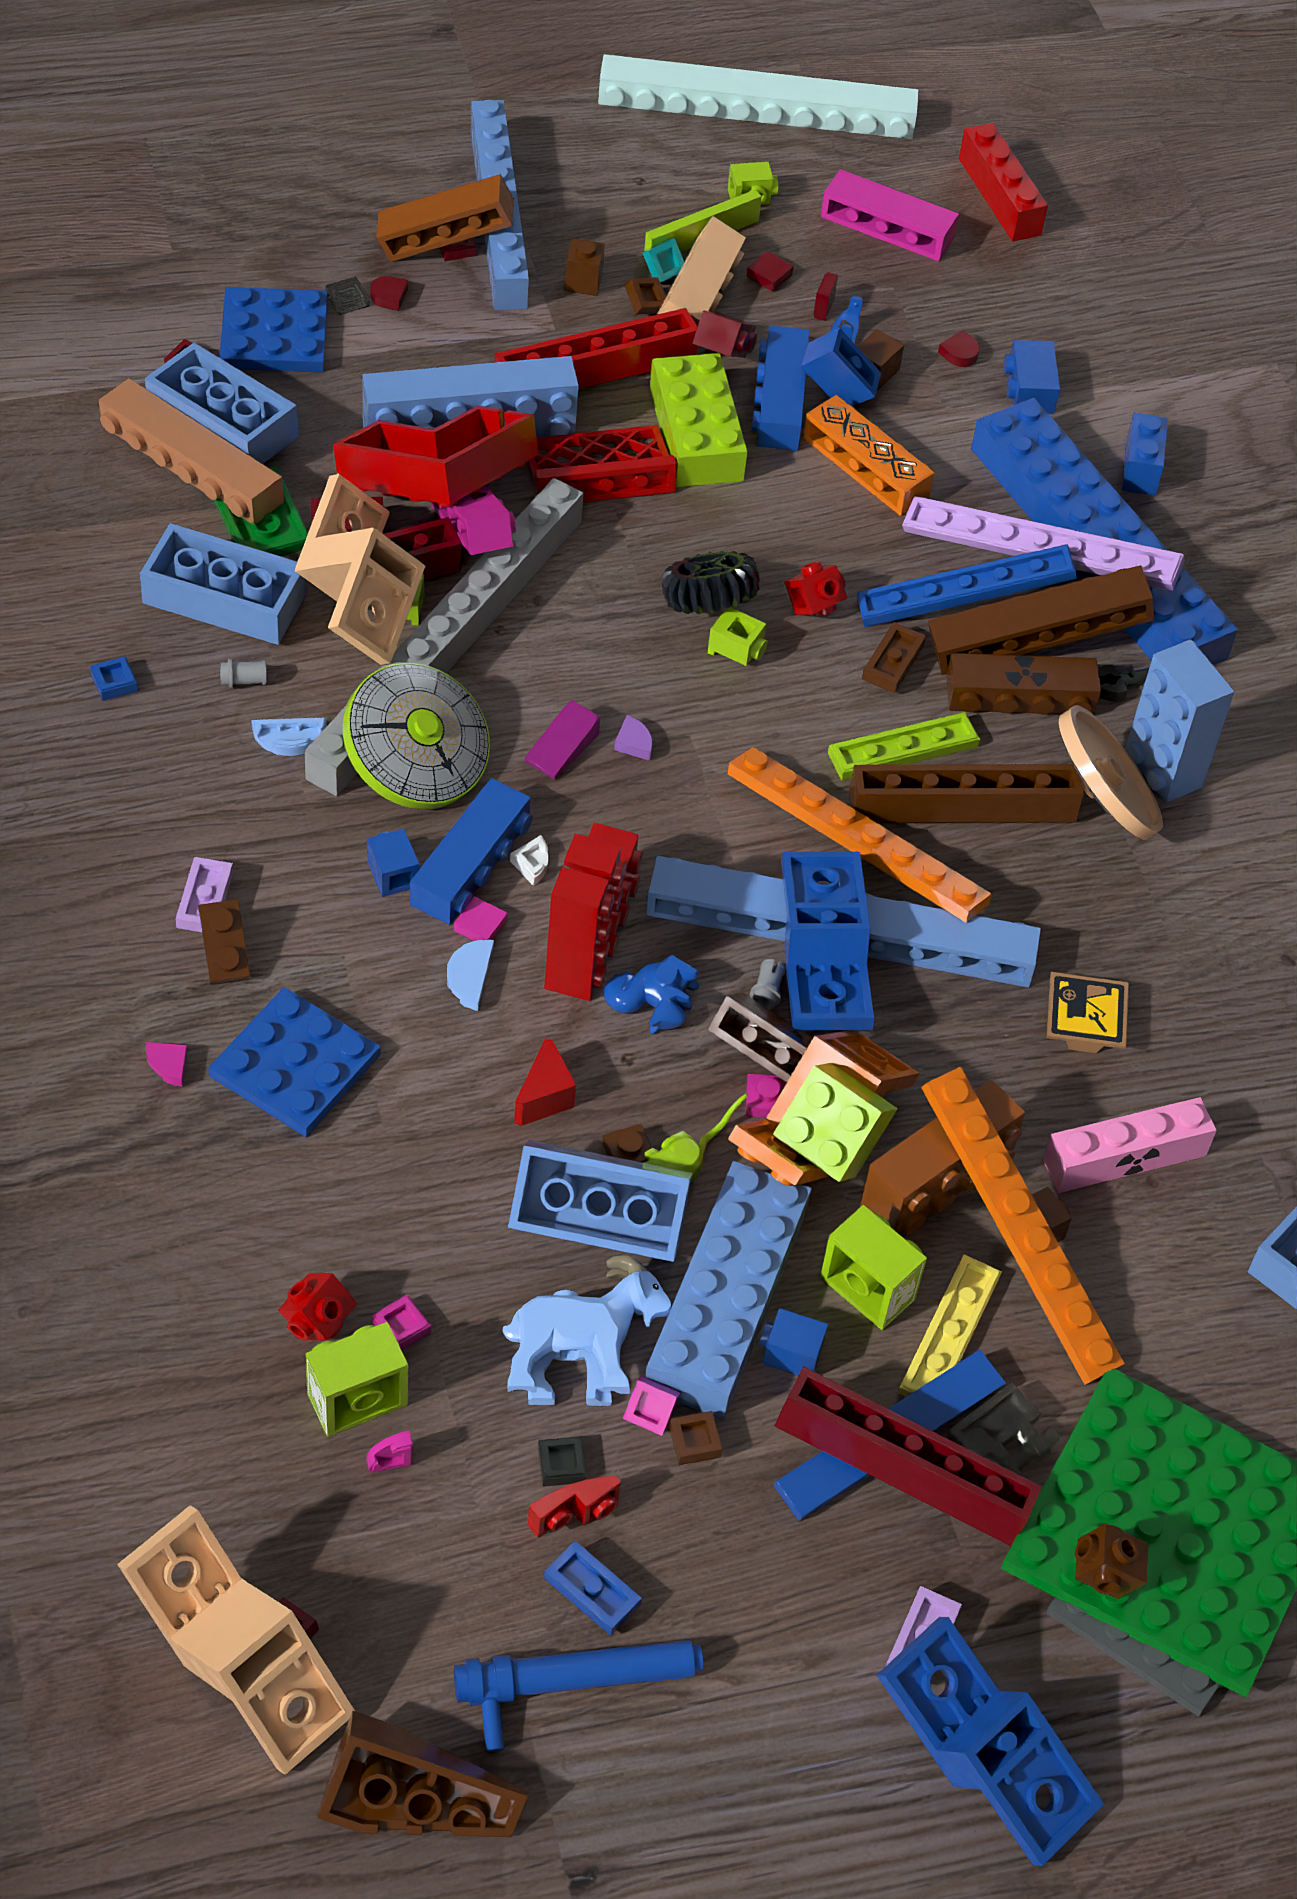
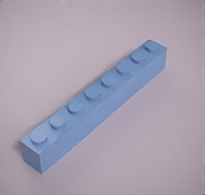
[471,100,529,310]

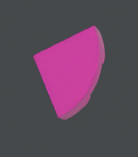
[146,1042,187,1087]
[366,1430,413,1473]

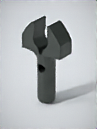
[1098,664,1150,702]

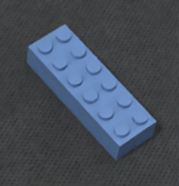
[362,356,579,438]
[645,1161,812,1420]

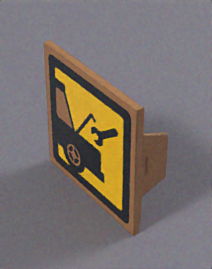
[1046,972,1129,1053]

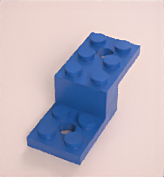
[781,852,874,1031]
[876,1617,1104,1866]

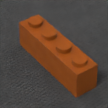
[376,174,514,262]

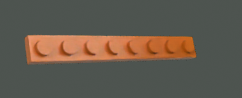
[727,747,992,923]
[921,1067,1125,1385]

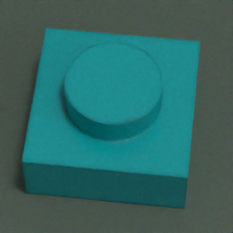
[642,238,684,282]

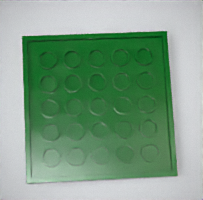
[1001,1369,1297,1698]

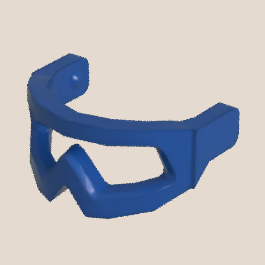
[829,296,863,344]

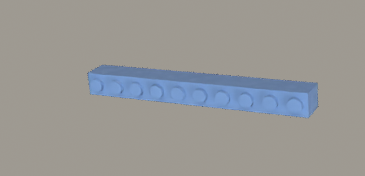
[646,856,1041,988]

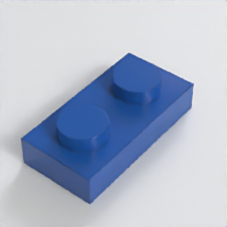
[544,1541,642,1636]

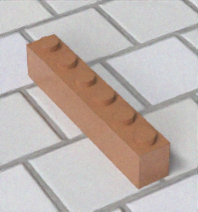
[99,378,284,524]

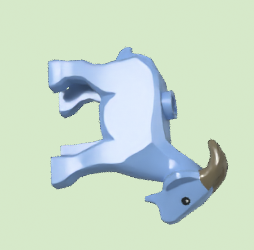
[502,1255,671,1406]

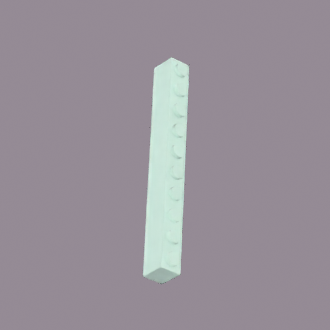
[598,54,918,139]

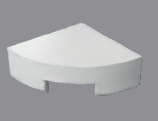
[510,835,549,886]

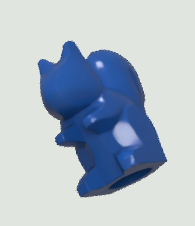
[604,955,700,1034]

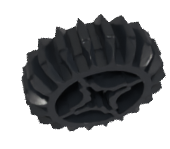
[662,550,760,614]

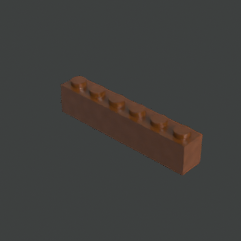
[928,565,1154,675]
[849,764,1084,823]

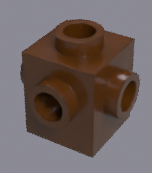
[1075,1523,1148,1599]

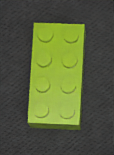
[650,353,747,487]

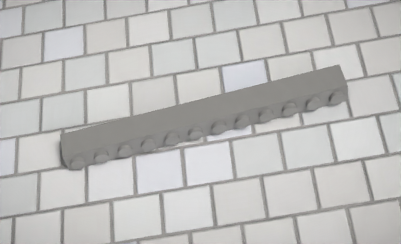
[305,478,584,796]

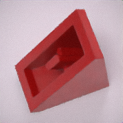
[514,1038,576,1126]

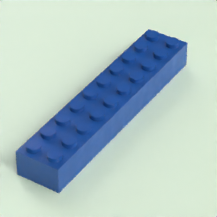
[971,398,1238,665]

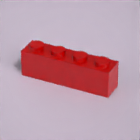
[959,123,1048,242]

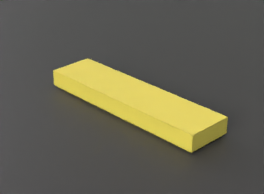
[898,1254,1002,1397]

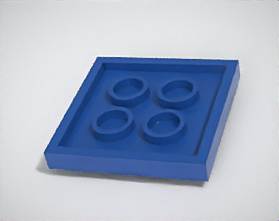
[219,287,328,372]
[208,987,381,1138]

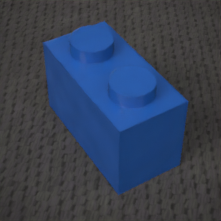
[801,328,881,407]
[1004,340,1060,414]
[1121,412,1168,496]

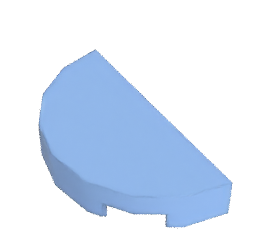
[251,717,327,756]
[447,940,494,1011]

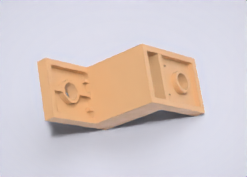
[294,474,425,665]
[117,1505,355,1775]

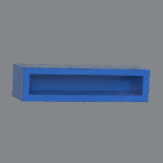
[751,325,810,451]
[410,778,533,925]

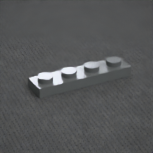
[1046,1598,1220,1717]

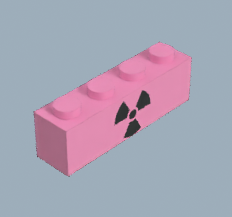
[1043,1097,1217,1193]

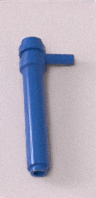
[454,1640,703,1752]

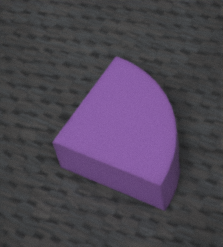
[614,715,652,761]

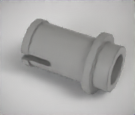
[220,658,266,688]
[750,959,786,1010]

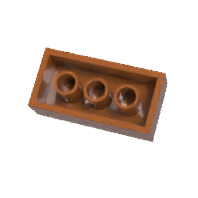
[860,1079,1025,1236]

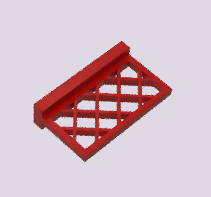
[526,425,676,502]

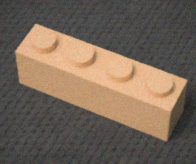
[657,216,746,327]

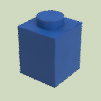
[367,829,419,897]
[759,1308,828,1376]

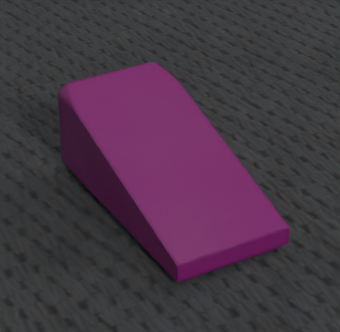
[524,700,600,780]

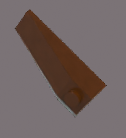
[317,1711,528,1837]

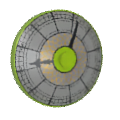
[342,663,490,809]

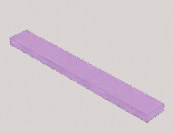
[902,496,1185,591]

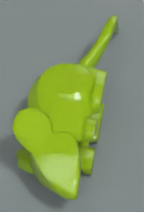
[643,1094,748,1182]

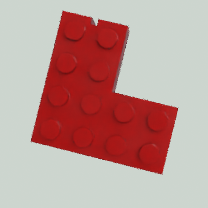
[333,406,538,507]
[544,822,643,1001]

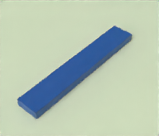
[856,544,1077,627]
[774,1350,1006,1522]

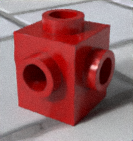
[784,561,848,616]
[278,1273,358,1341]

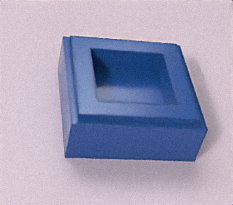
[90,656,138,701]

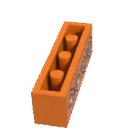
[803,395,935,516]

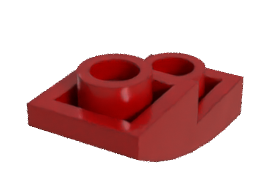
[527,1476,621,1538]

